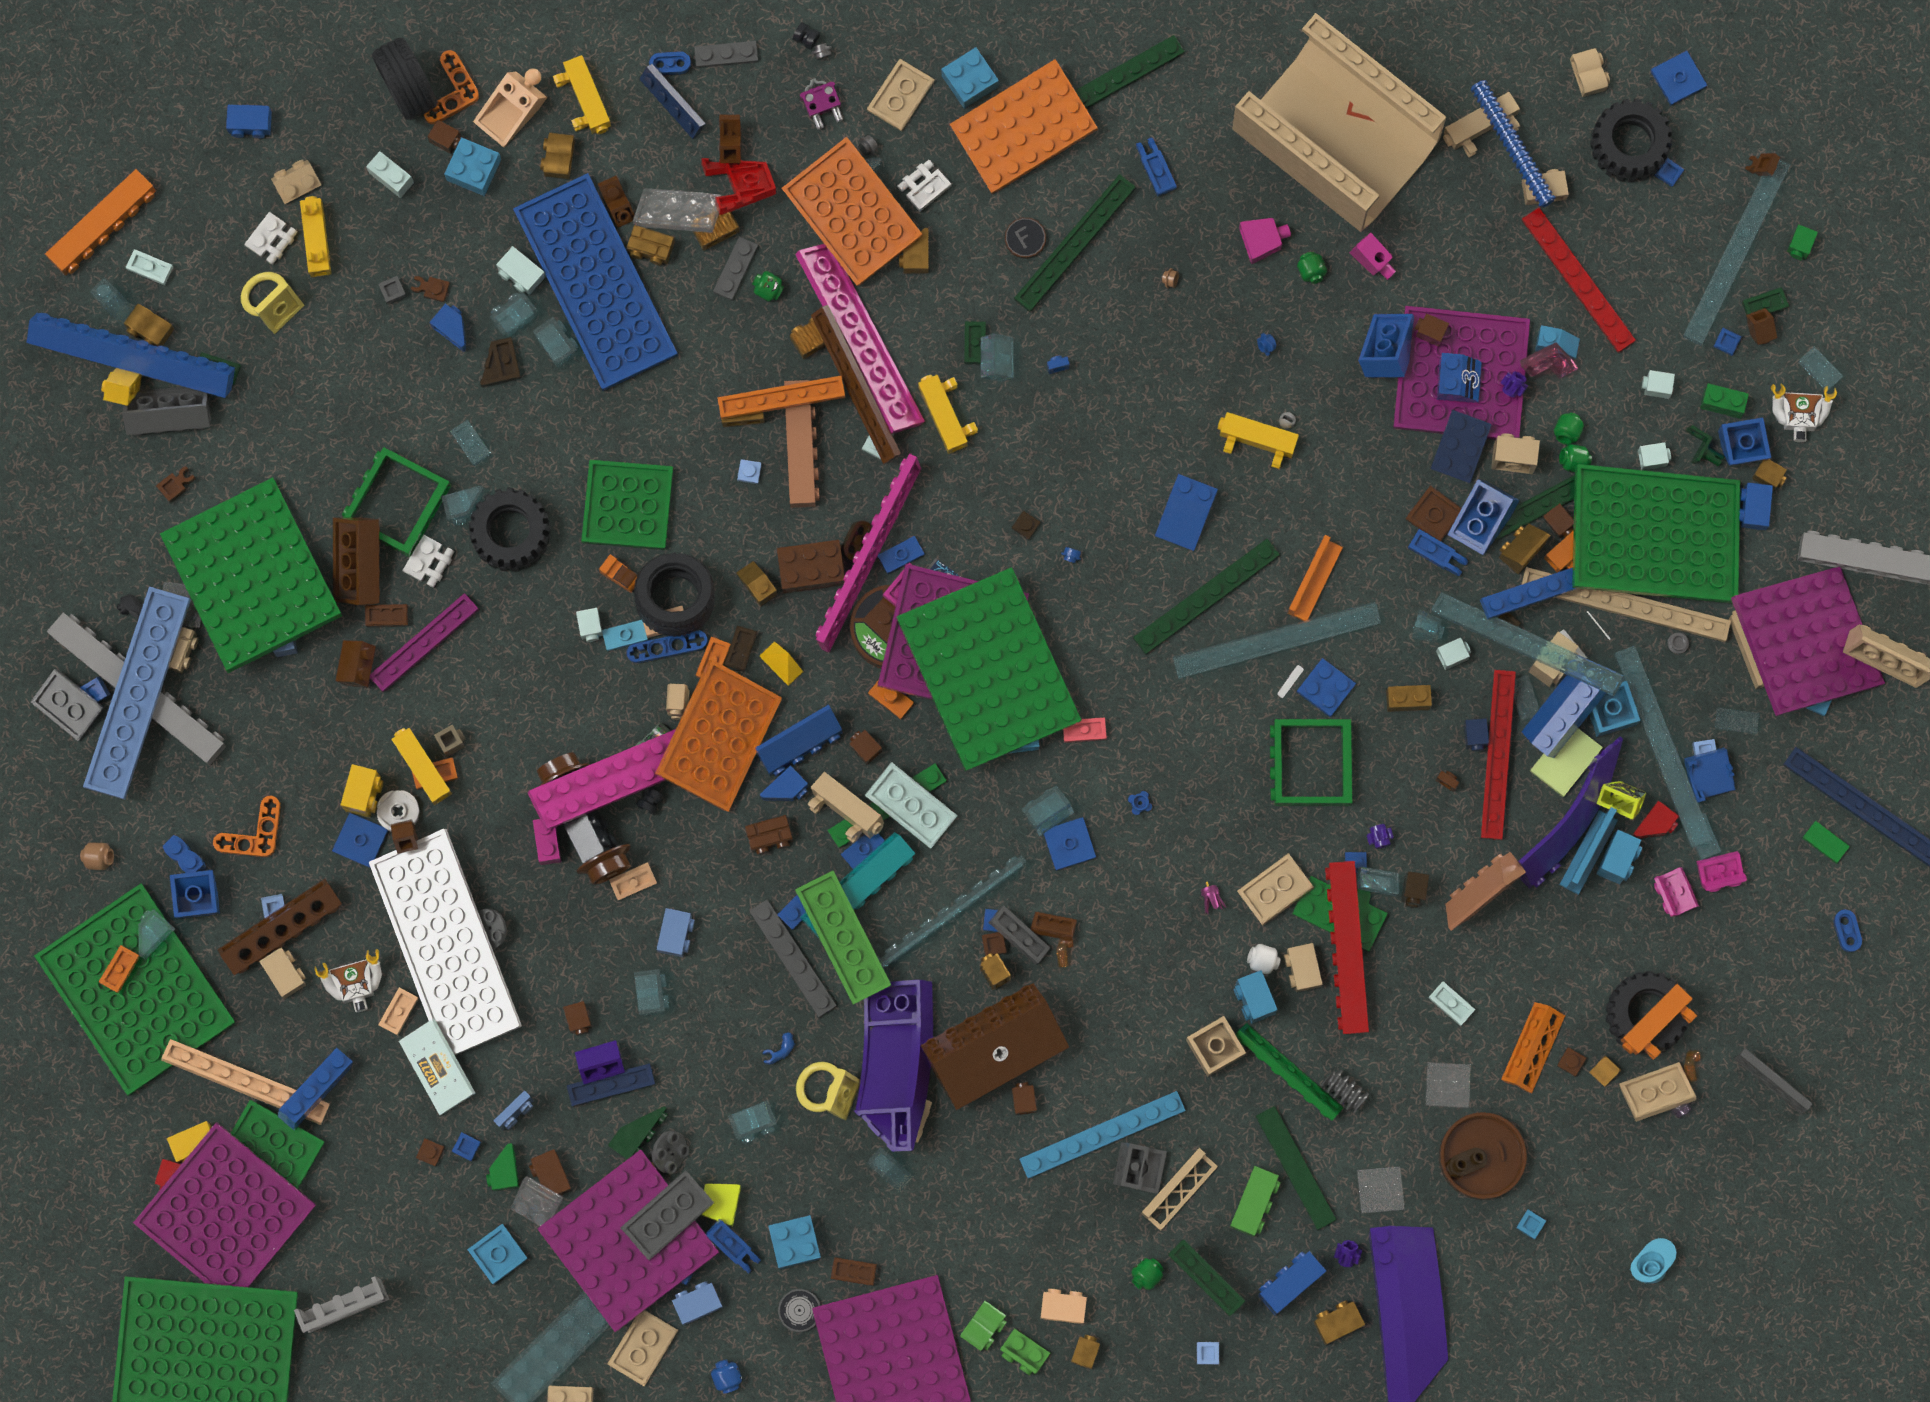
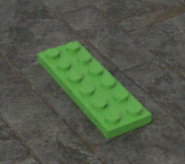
[795,871,891,1005]

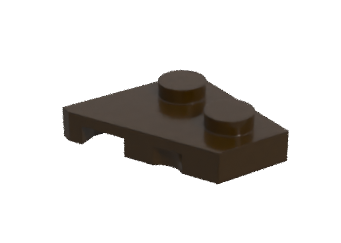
[480,337,521,387]

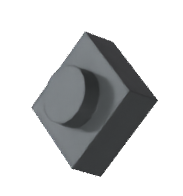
[378,276,406,304]

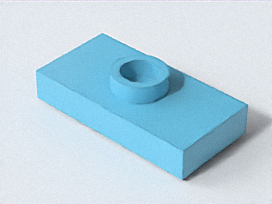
[602,620,648,651]

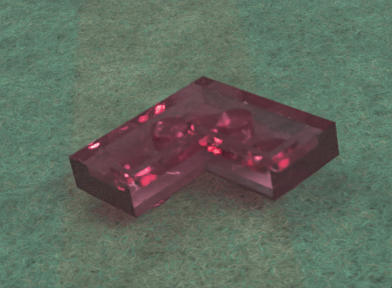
[1520,342,1578,379]

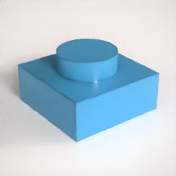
[1516,1209,1546,1239]

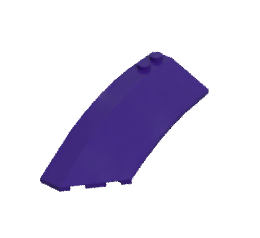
[1518,736,1623,889]
[853,980,933,1152]
[1369,1226,1448,1402]

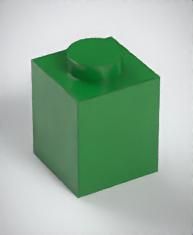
[1787,224,1818,260]

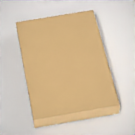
[867,59,935,131]
[1237,853,1314,925]
[1619,1062,1696,1122]
[607,1310,678,1387]

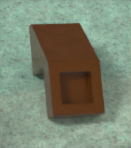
[598,175,636,228]

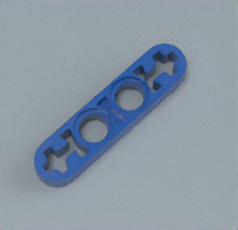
[627,631,708,663]

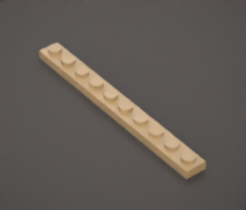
[1521,567,1731,642]

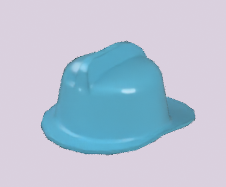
[1631,1238,1677,1284]

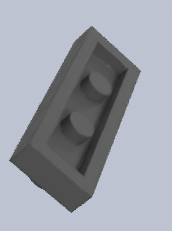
[694,41,758,68]
[713,237,758,301]
[988,905,1050,965]

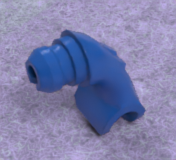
[763,1033,795,1065]

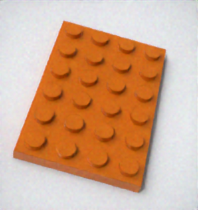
[950,59,1098,194]
[782,137,923,286]
[655,659,782,812]

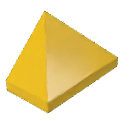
[759,642,803,686]

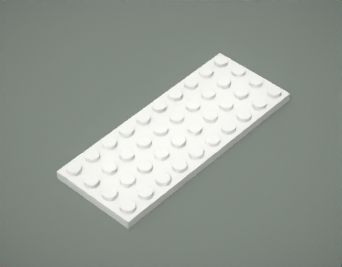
[369,829,522,1055]

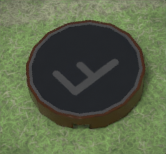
[1005,217,1046,259]

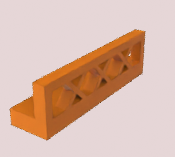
[1287,535,1343,623]
[1501,1002,1565,1093]

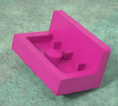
[1696,851,1747,892]
[1654,867,1699,917]

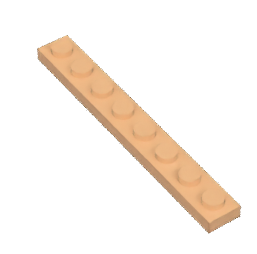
[161,1039,330,1125]

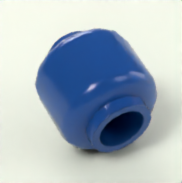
[711,1359,742,1393]

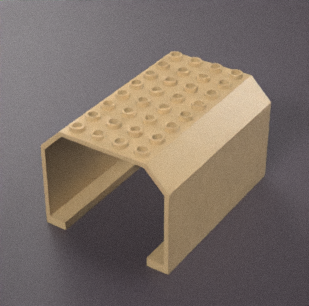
[1232,13,1446,232]

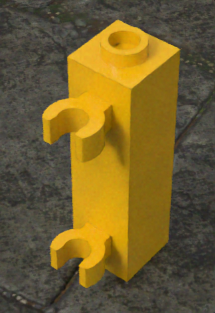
[553,55,611,134]
[300,196,331,277]
[918,375,978,454]
[1217,412,1299,469]
[392,728,452,806]

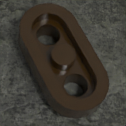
[841,521,872,560]
[1447,1148,1487,1178]

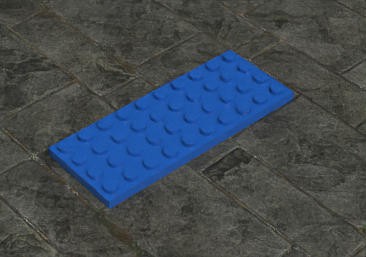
[513,173,678,391]

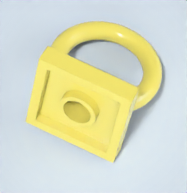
[241,272,304,334]
[796,1062,860,1120]

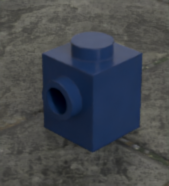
[1464,718,1489,752]

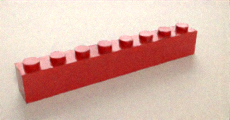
[1325,861,1369,1034]

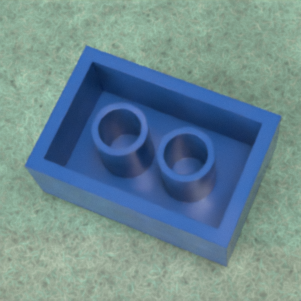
[1258,1251,1326,1316]

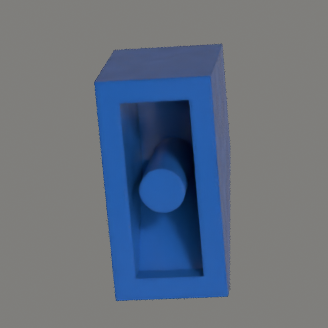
[429,303,466,352]
[760,765,809,801]

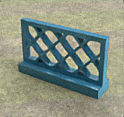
[1559,807,1618,895]

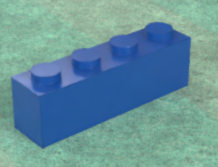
[278,1048,353,1130]

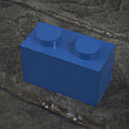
[226,105,272,138]
[1739,483,1773,530]

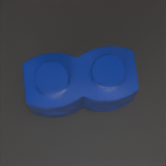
[163,835,207,873]

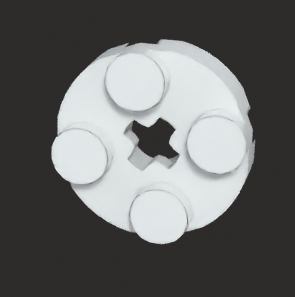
[377,790,420,832]

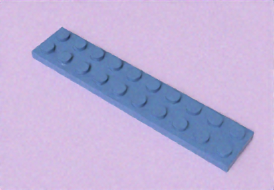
[83,587,191,800]

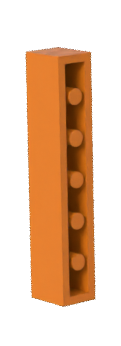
[45,169,156,276]

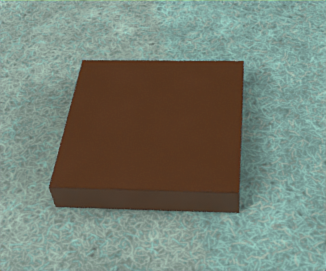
[1405,486,1462,541]

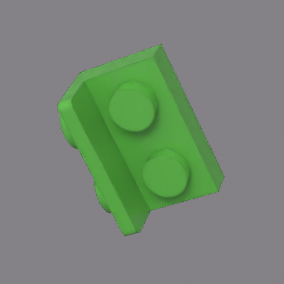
[1000,1328,1050,1376]

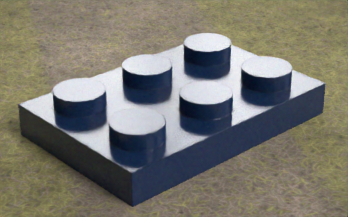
[1430,410,1492,483]

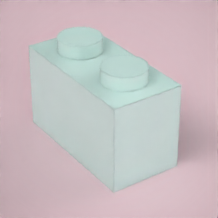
[366,151,414,198]
[496,246,546,295]

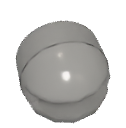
[1279,412,1296,429]

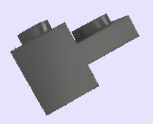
[1113,1142,1167,1194]

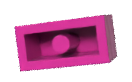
[533,819,562,865]

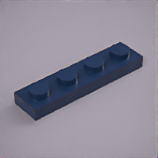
[640,64,705,139]
[567,1063,655,1107]

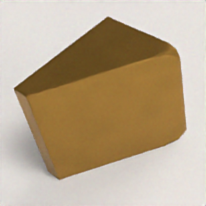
[1589,1056,1621,1087]

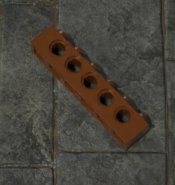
[217,879,342,975]

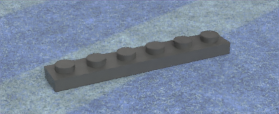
[749,900,837,1018]

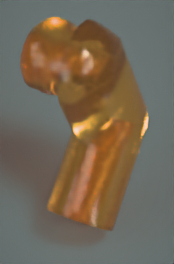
[1056,939,1073,967]
[1684,1050,1701,1082]

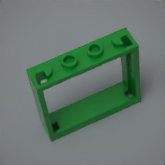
[342,447,451,557]
[1270,719,1352,806]

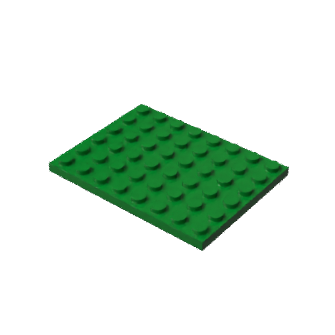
[1572,464,1740,603]
[160,477,342,673]
[896,567,1082,772]
[34,883,236,1096]
[112,1276,298,1402]

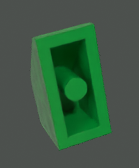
[486,1143,519,1191]

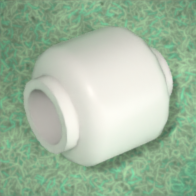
[1247,944,1280,974]

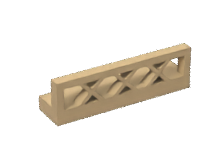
[1141,1148,1218,1231]

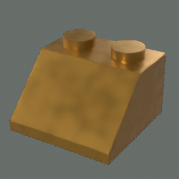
[1499,524,1550,574]

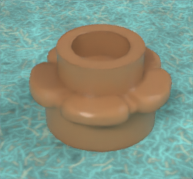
[1162,268,1179,288]

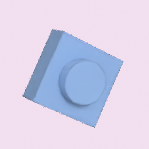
[737,459,762,484]
[1692,739,1716,756]
[261,894,284,918]
[1197,1342,1219,1365]

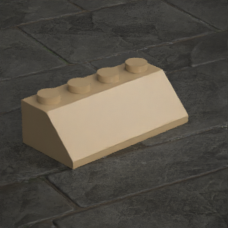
[1843,624,1930,688]

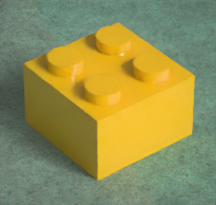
[341,764,383,818]

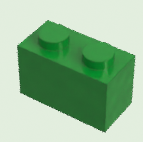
[1700,383,1749,419]

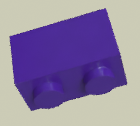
[575,1040,625,1084]

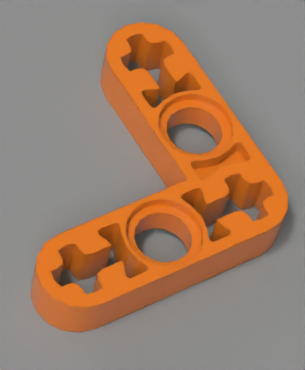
[424,50,479,124]
[213,796,281,857]

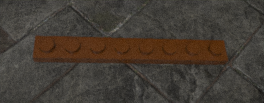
[811,305,901,464]

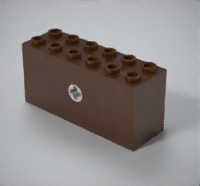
[921,983,1069,1110]

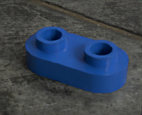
[649,52,691,75]
[1833,909,1862,952]

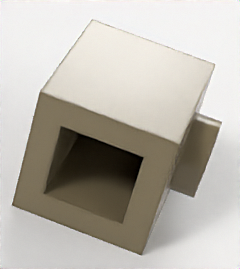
[434,724,466,757]

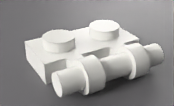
[897,160,951,212]
[244,212,298,265]
[403,535,455,588]

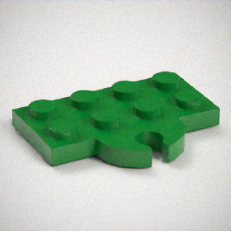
[1292,876,1388,952]

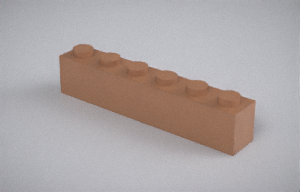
[784,380,820,508]

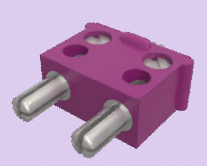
[800,78,843,129]

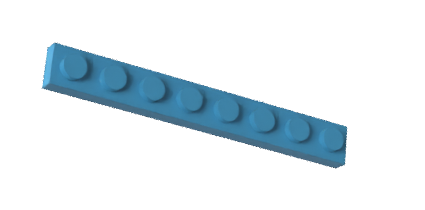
[1019,1091,1186,1179]

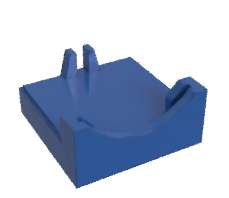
[1684,748,1736,802]

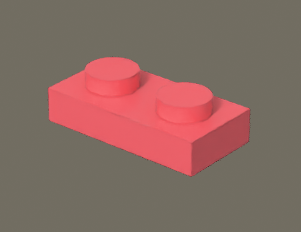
[1063,718,1106,743]

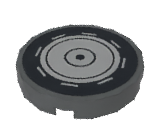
[778,1289,820,1332]

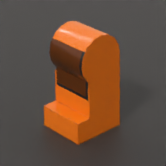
[599,554,637,593]

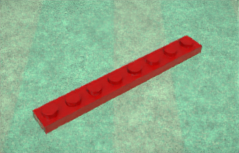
[1522,208,1636,353]
[1481,670,1516,840]

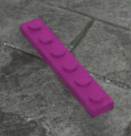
[370,593,479,693]

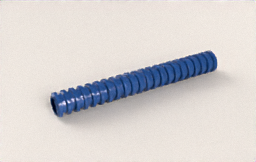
[1470,80,1556,207]

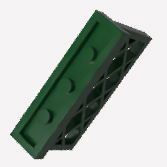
[1168,1239,1245,1317]

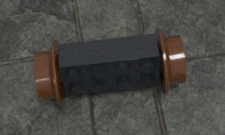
[537,752,631,885]

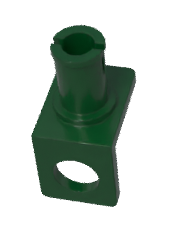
[1685,425,1724,467]

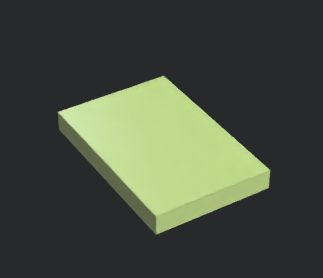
[1530,728,1603,797]

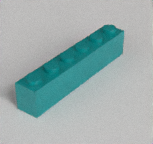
[800,832,915,938]

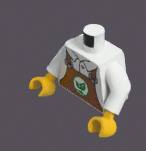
[1771,383,1837,442]
[314,949,382,1013]

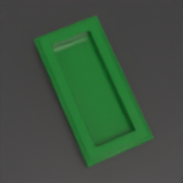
[1802,821,1850,864]

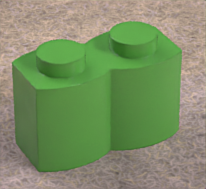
[960,1301,1007,1351]

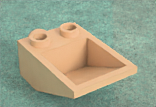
[473,69,547,147]

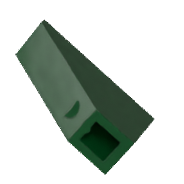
[608,1106,668,1160]

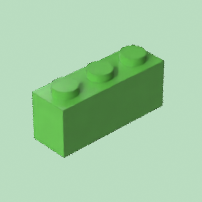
[1230,1166,1281,1237]

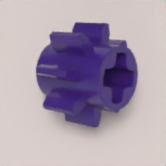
[1500,371,1528,398]
[1367,824,1394,849]
[1334,1240,1362,1267]

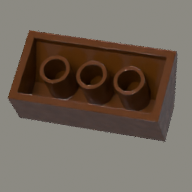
[333,517,380,605]

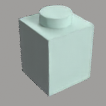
[1642,370,1675,399]
[1638,442,1671,471]
[576,608,603,642]
[1436,638,1471,670]

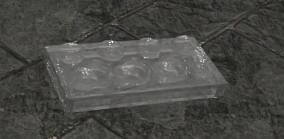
[633,188,722,233]

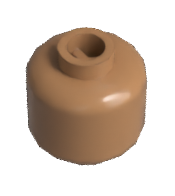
[80,842,114,870]

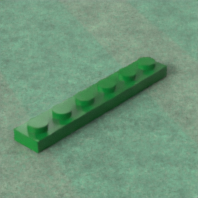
[828,763,947,848]
[1236,1023,1343,1121]

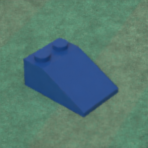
[1358,314,1414,377]
[1155,474,1218,551]
[1447,479,1520,555]

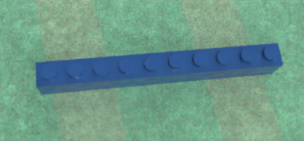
[27,313,235,398]

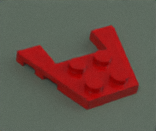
[701,158,776,215]

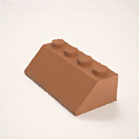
[1446,852,1526,931]

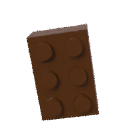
[777,540,845,594]

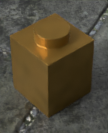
[1752,459,1787,491]
[1071,1334,1100,1369]

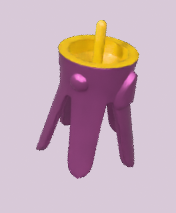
[1201,882,1227,914]

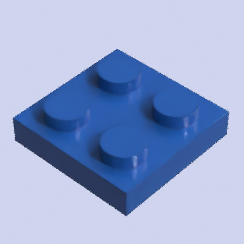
[1297,658,1356,717]

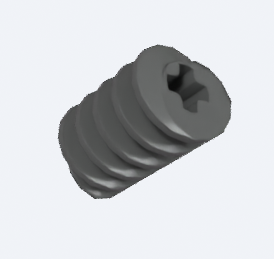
[1320,1069,1369,1114]

